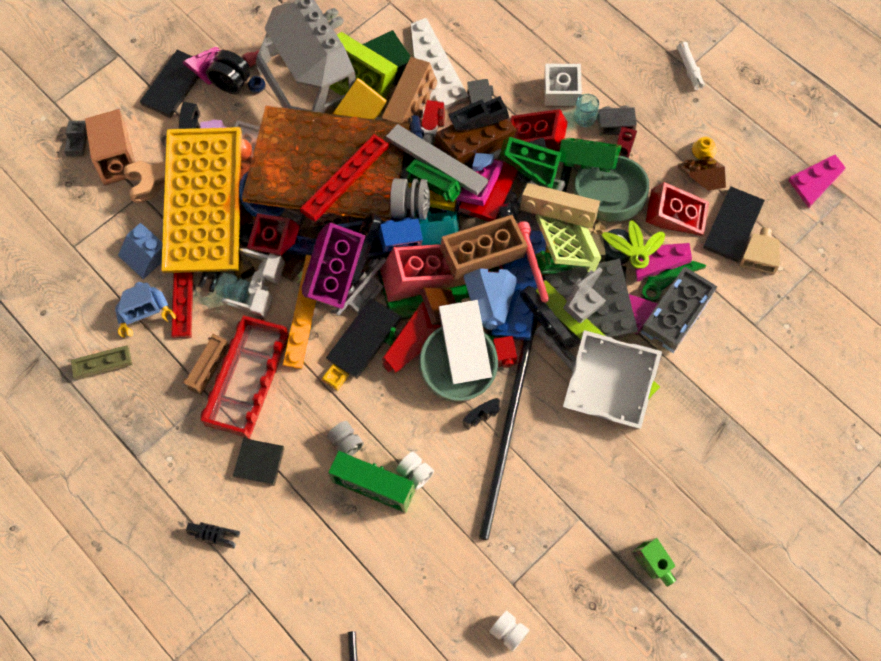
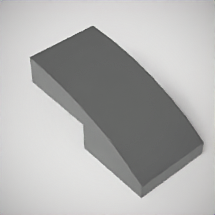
[64,120,87,156]

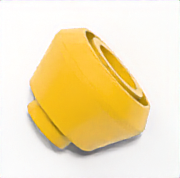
[692,137,716,160]

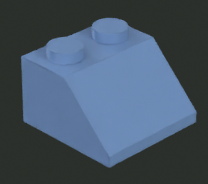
[118,223,163,279]

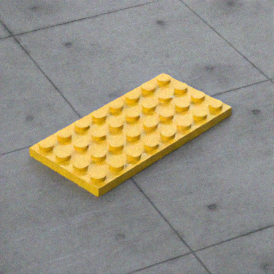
[161,127,242,273]

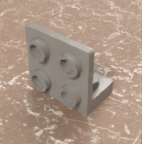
[563,267,606,324]

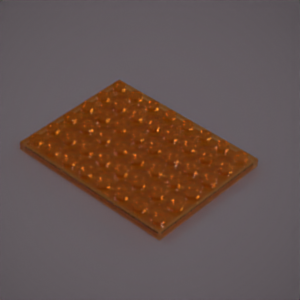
[242,106,410,221]

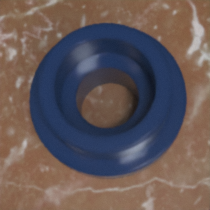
[248,76,266,93]

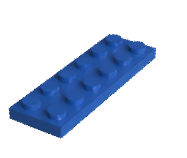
[492,231,546,340]

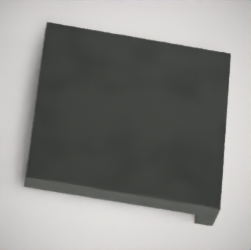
[233,438,284,486]

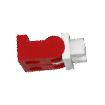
[421,100,445,145]

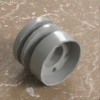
[391,178,430,220]

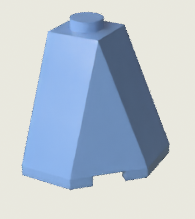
[464,269,517,330]

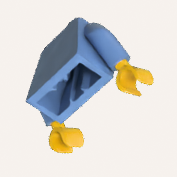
[115,282,176,338]

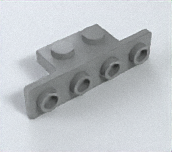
[330,257,386,316]

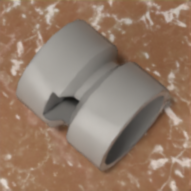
[327,421,364,456]

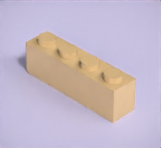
[520,183,600,228]

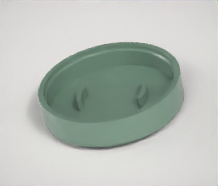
[575,156,649,222]
[418,327,498,402]

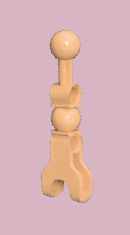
[123,138,252,203]

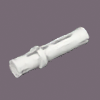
[677,42,705,90]

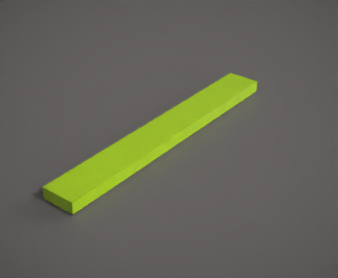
[536,280,660,400]

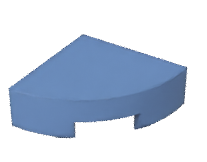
[473,153,495,171]

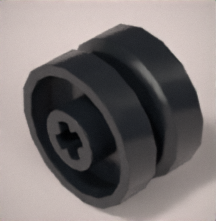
[206,50,252,94]

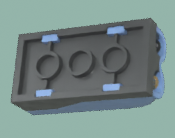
[641,266,718,353]

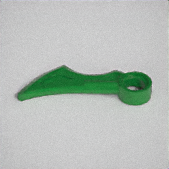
[641,261,706,303]

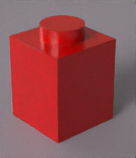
[493,336,517,368]

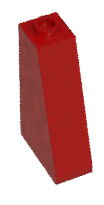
[382,302,442,374]

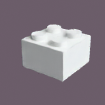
[544,64,582,106]

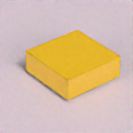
[322,364,349,391]

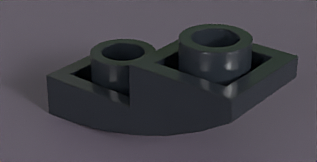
[463,398,501,430]

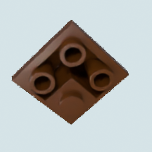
[678,156,726,191]

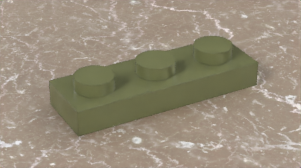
[71,345,133,380]

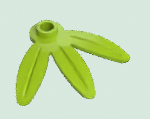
[602,221,665,269]

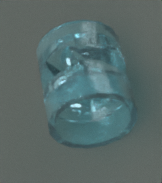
[574,93,600,127]
[216,272,250,303]

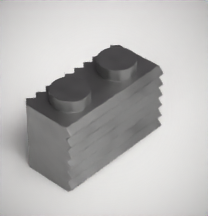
[597,105,637,135]

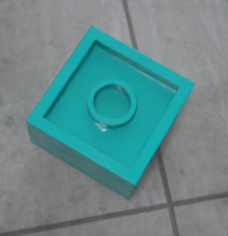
[419,210,461,246]

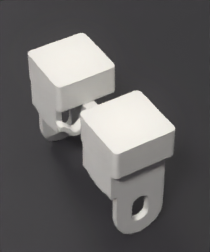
[221,248,285,319]

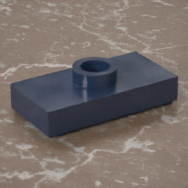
[285,236,317,257]

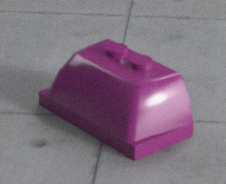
[302,223,365,309]

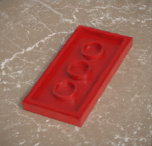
[459,159,518,222]

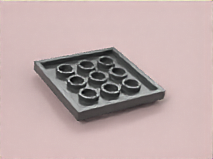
[545,259,638,347]

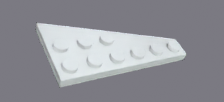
[411,18,469,119]

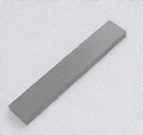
[386,124,488,196]

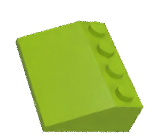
[329,32,398,99]

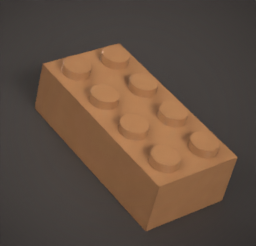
[382,57,437,131]
[440,215,528,280]

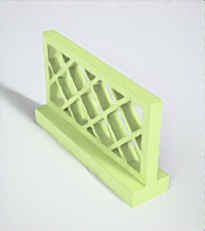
[535,214,601,272]

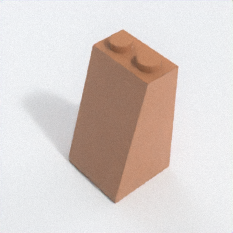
[85,109,135,186]

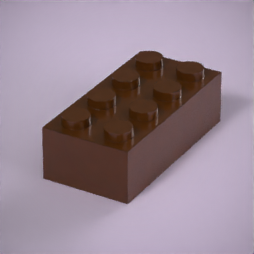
[433,119,517,166]

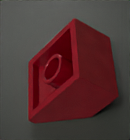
[247,213,299,255]

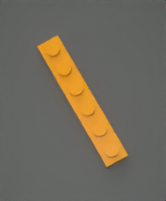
[283,255,316,370]

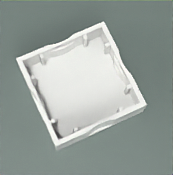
[563,330,662,429]

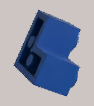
[379,218,423,252]

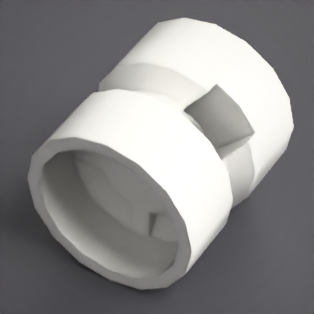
[396,452,434,490]
[489,611,530,652]

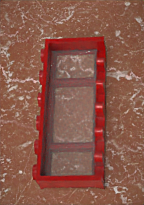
[200,315,289,439]

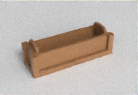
[184,334,229,395]

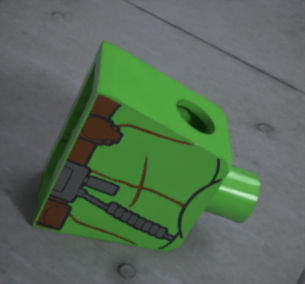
[631,538,677,587]

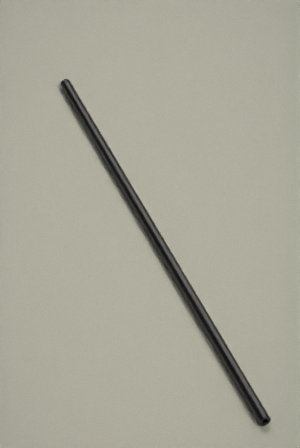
[479,165,572,540]

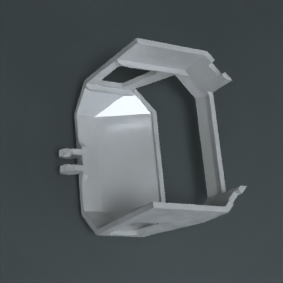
[256,0,356,131]

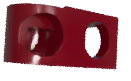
[617,127,637,158]

